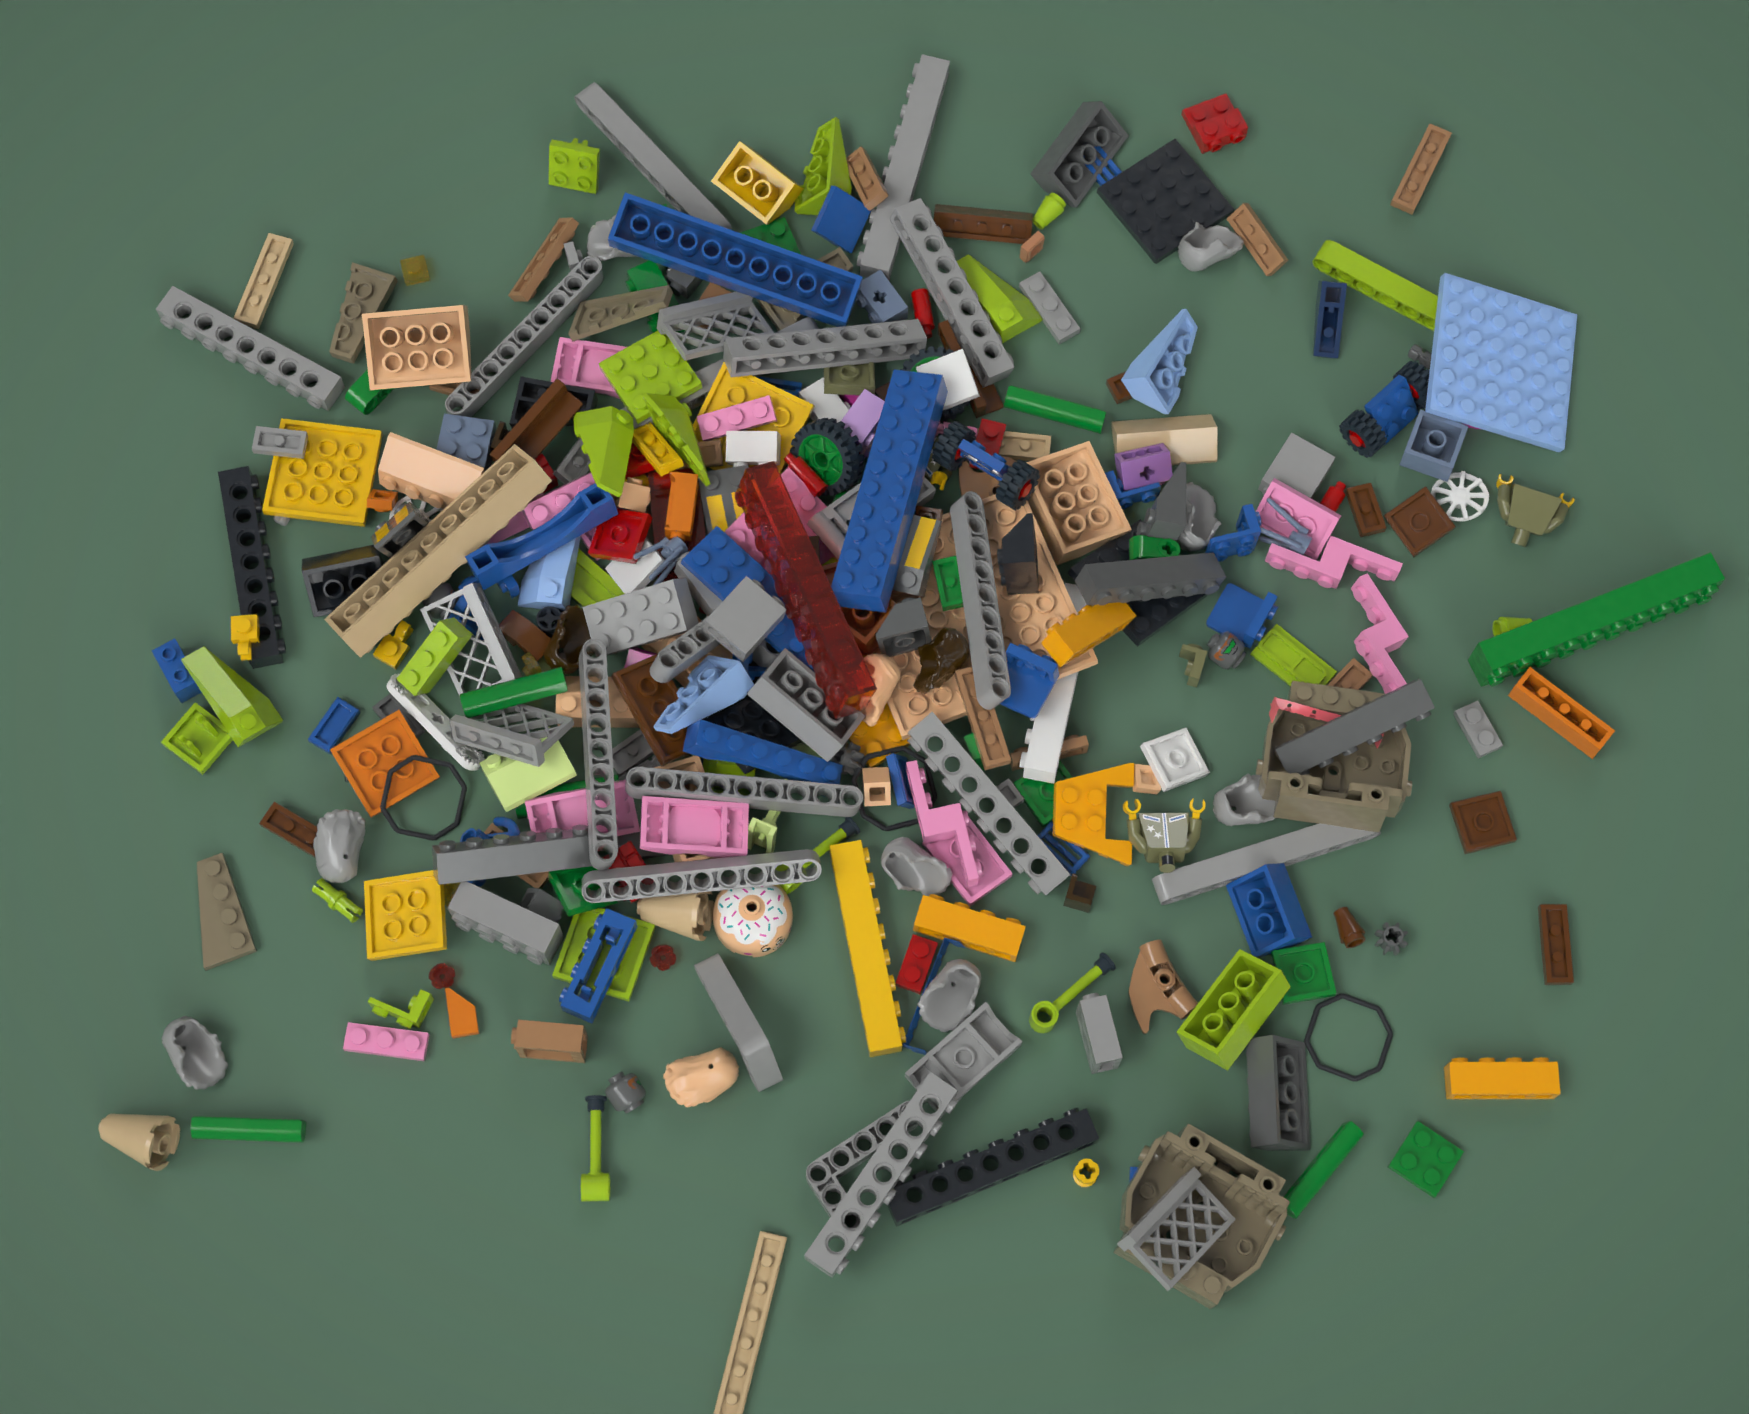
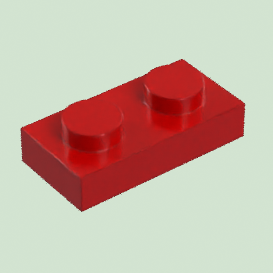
[969,418,1006,469]
[895,934,938,994]

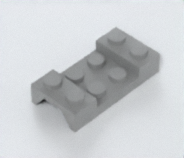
[905,1002,1022,1114]

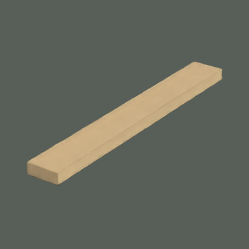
[714,1231,787,1414]

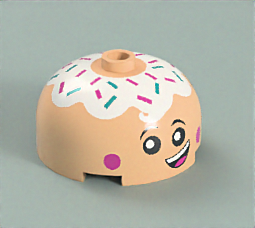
[713,885,793,957]

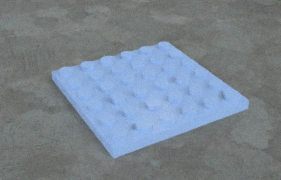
[1425,273,1577,453]

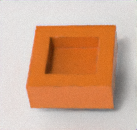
[367,489,398,512]

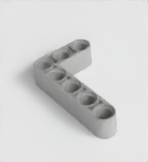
[650,615,780,683]
[694,953,783,1092]
[806,1101,919,1229]

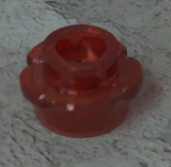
[650,945,676,971]
[429,963,456,989]

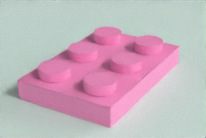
[1256,478,1341,560]
[922,816,1013,906]

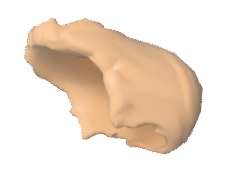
[849,653,901,726]
[663,1047,739,1108]

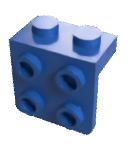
[1205,504,1262,562]
[1206,583,1278,649]
[1000,643,1059,719]

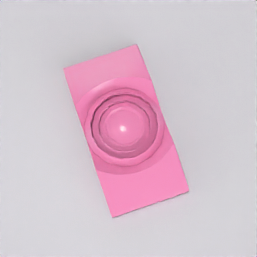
[550,337,627,399]
[525,780,640,836]
[640,796,749,858]

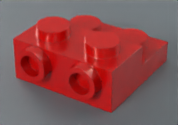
[1182,93,1248,154]

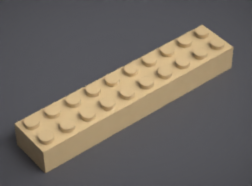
[324,444,552,658]

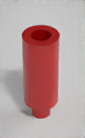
[911,288,935,339]
[784,453,828,498]
[1320,481,1346,512]

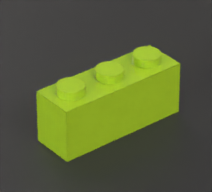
[397,617,473,696]

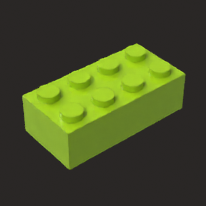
[1177,949,1290,1071]

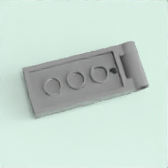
[807,477,936,560]

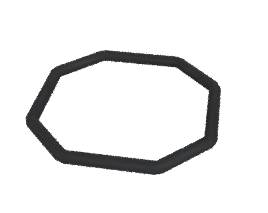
[852,746,937,831]
[380,755,467,841]
[1304,993,1393,1081]

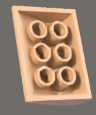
[362,305,471,390]
[1026,441,1132,565]

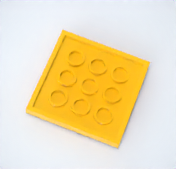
[693,362,815,493]
[262,418,383,527]

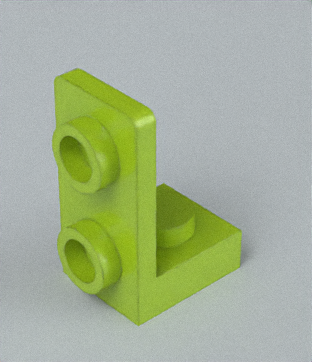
[368,989,434,1029]

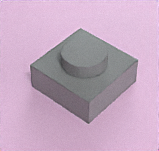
[564,241,583,272]
[990,778,1024,808]

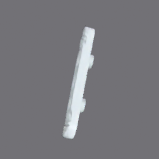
[387,674,485,771]

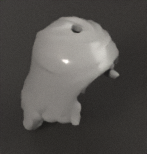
[587,214,638,261]
[1178,222,1244,272]
[1176,482,1222,552]
[1213,773,1276,827]
[313,809,366,883]
[881,837,953,896]
[917,959,982,1032]
[162,1016,228,1090]

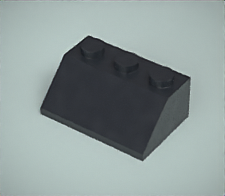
[997,513,1039,595]
[302,545,384,617]

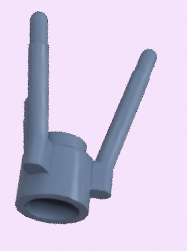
[1260,498,1312,555]
[633,537,688,586]

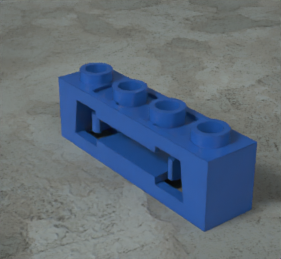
[559,908,637,1024]

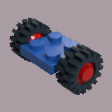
[1339,361,1430,458]
[932,421,1040,510]

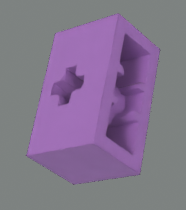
[1114,443,1173,491]

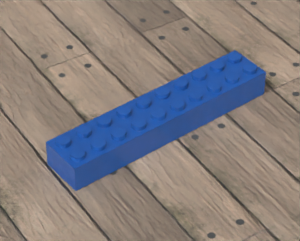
[608,192,862,327]
[830,370,948,613]

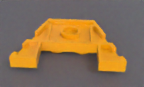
[1053,763,1134,866]

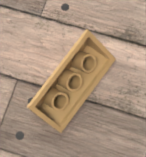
[1111,414,1217,466]

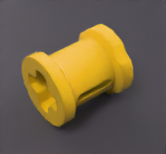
[1073,1159,1099,1187]

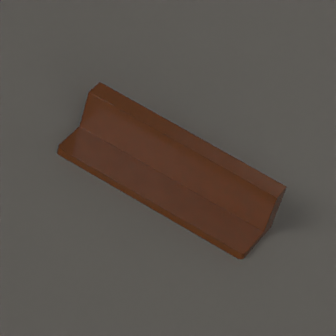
[934,204,1033,244]
[938,320,1003,418]
[490,378,583,462]

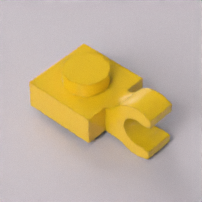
[231,614,259,661]
[373,620,413,669]

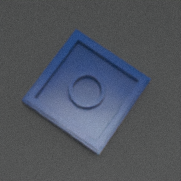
[811,186,871,253]

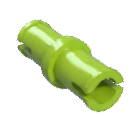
[312,878,363,923]

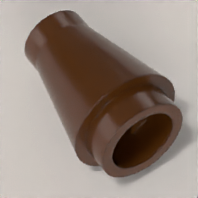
[1333,907,1366,948]

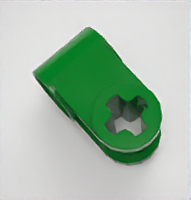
[1129,535,1180,560]

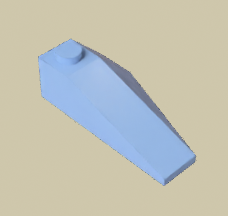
[1121,309,1198,414]
[518,536,580,611]
[653,655,754,734]

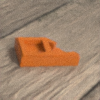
[445,988,479,1038]

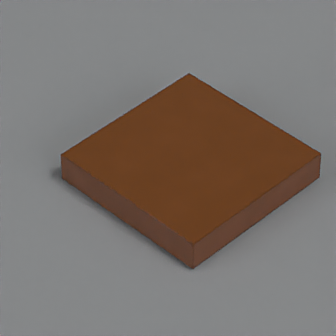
[1384,486,1456,558]
[1449,791,1517,854]

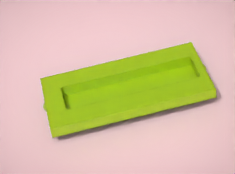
[571,548,624,607]
[1250,624,1337,686]

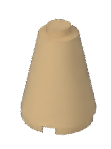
[637,891,714,941]
[98,1114,180,1171]

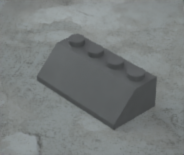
[1030,101,1129,208]
[1246,1035,1310,1151]

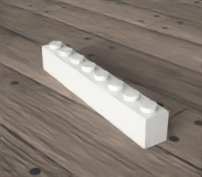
[1019,583,1093,784]

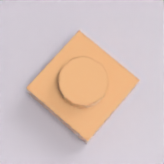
[1133,764,1161,795]

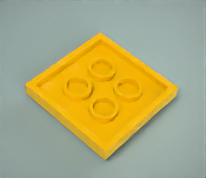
[364,870,447,961]

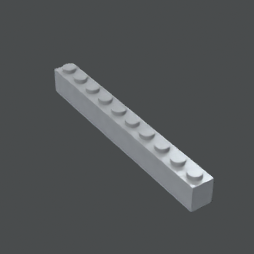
[857,54,950,280]

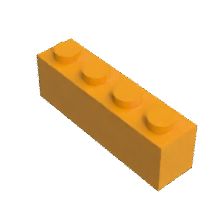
[1041,602,1136,668]
[913,894,1026,962]
[1444,1057,1561,1099]

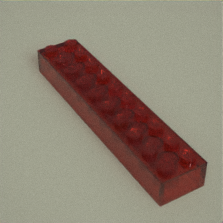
[735,461,877,719]

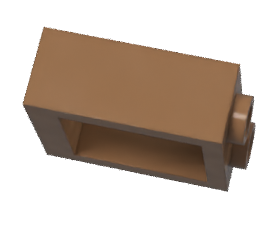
[511,1020,588,1063]

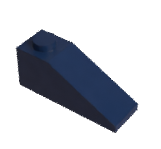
[1313,280,1347,358]

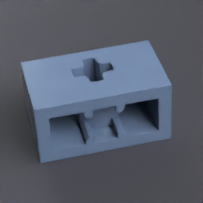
[856,270,908,324]

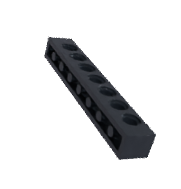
[218,466,287,669]
[887,1107,1100,1227]

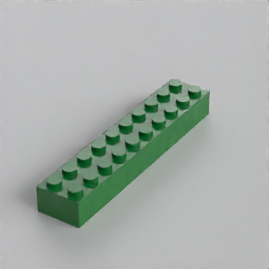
[1468,552,1725,687]

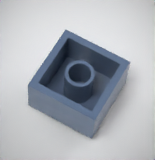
[1400,410,1468,482]
[436,414,497,472]

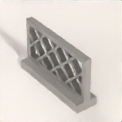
[657,292,774,361]
[420,583,522,696]
[449,704,574,767]
[1117,1167,1236,1291]

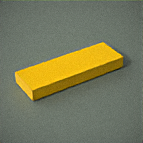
[632,422,684,476]

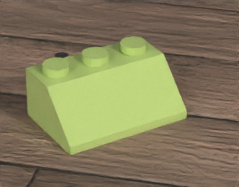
[479,726,577,812]

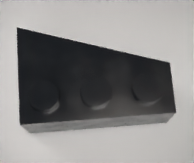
[509,376,598,429]

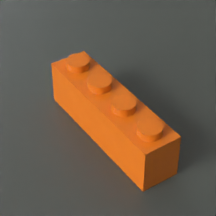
[1508,667,1615,759]

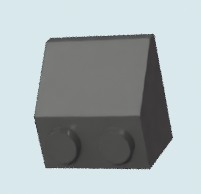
[876,597,932,657]

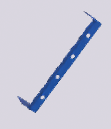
[902,938,966,1055]

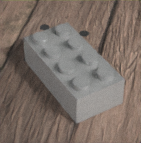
[583,578,699,657]
[747,648,865,762]
[448,881,564,965]

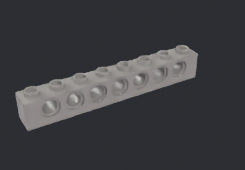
[890,198,1015,388]
[156,286,345,411]
[723,319,927,377]
[907,711,1070,895]
[804,1072,959,1278]

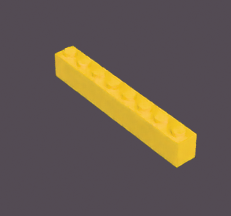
[830,840,906,1057]

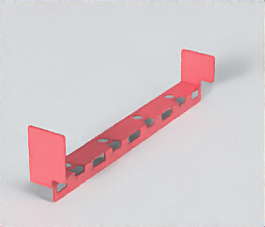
[1269,697,1384,749]

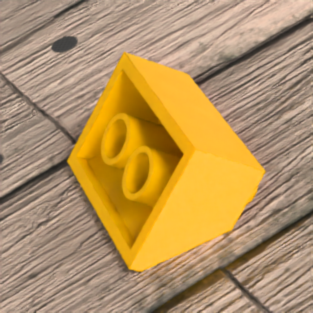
[711,141,804,225]

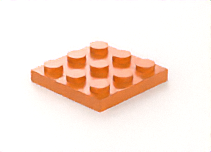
[330,710,440,818]

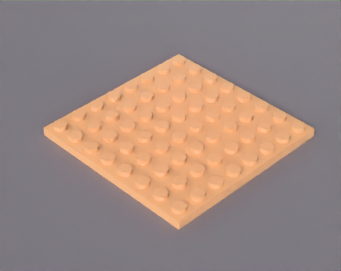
[833,494,1098,740]

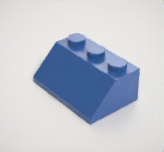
[1226,863,1312,958]

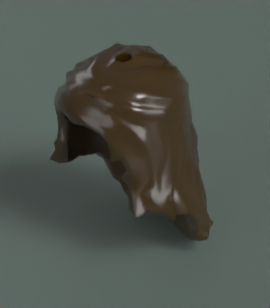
[543,605,595,674]
[913,627,970,695]

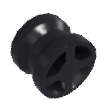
[536,606,561,637]

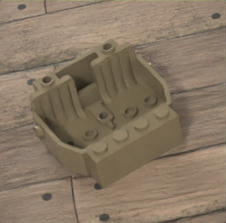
[1256,681,1412,832]
[1113,1124,1290,1309]

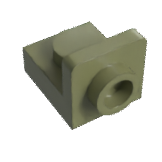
[1179,644,1208,688]

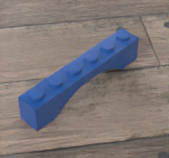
[465,483,618,590]
[683,719,843,796]

